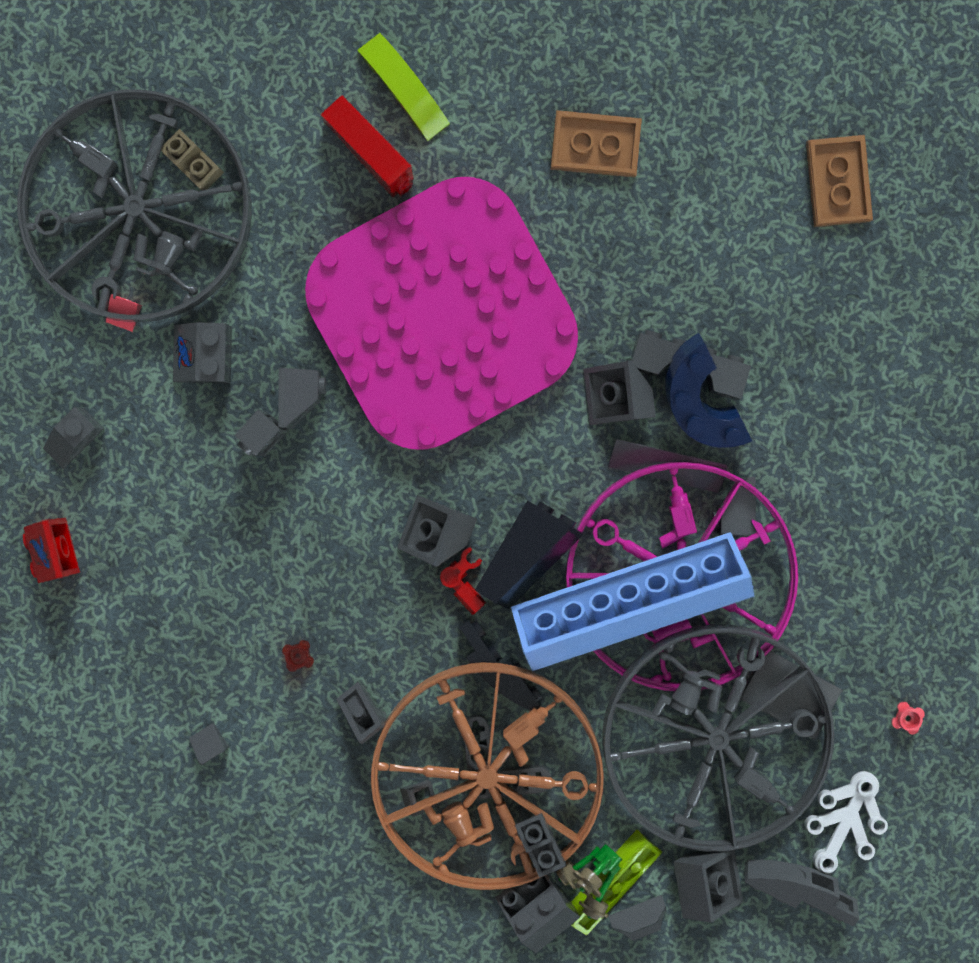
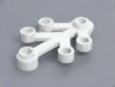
[805,771,888,874]

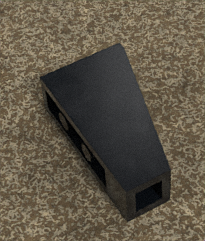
[475,500,583,609]

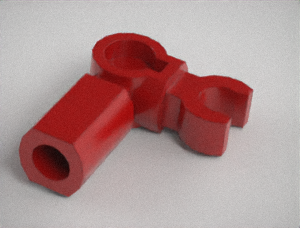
[440,547,486,615]

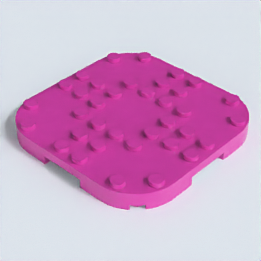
[305,177,578,450]

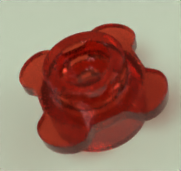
[282,640,314,672]

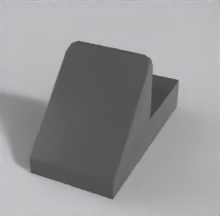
[336,682,387,744]

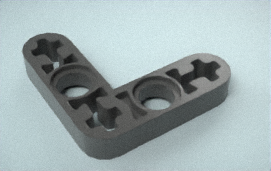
[465,714,551,799]

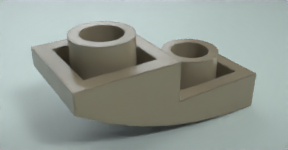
[161,129,224,191]

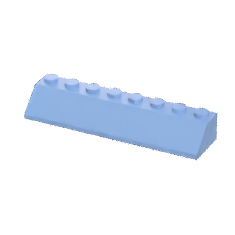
[511,532,754,671]

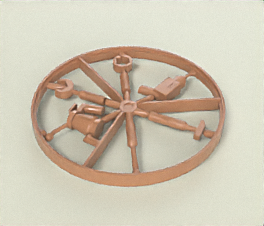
[371,663,604,890]

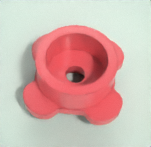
[891,702,925,735]

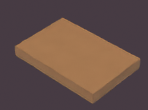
[551,110,642,177]
[806,135,873,227]

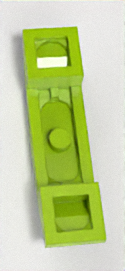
[357,33,450,142]

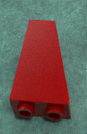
[320,95,414,197]

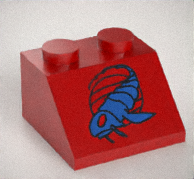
[23,517,80,583]

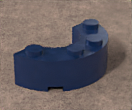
[665,333,752,448]

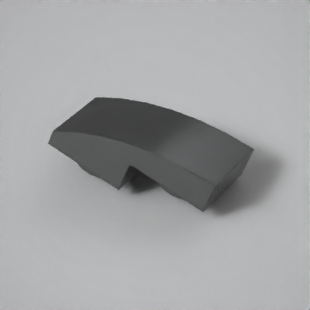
[515,813,566,878]

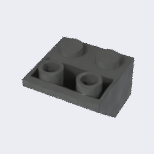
[495,866,580,953]

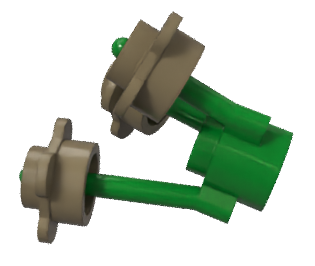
[556,844,622,920]

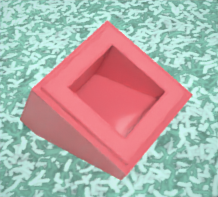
[106,294,142,332]

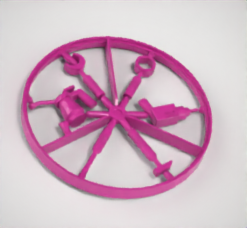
[566,462,798,691]

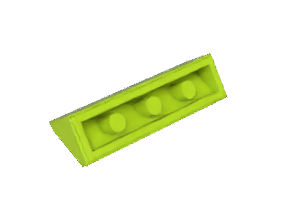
[571,829,662,936]

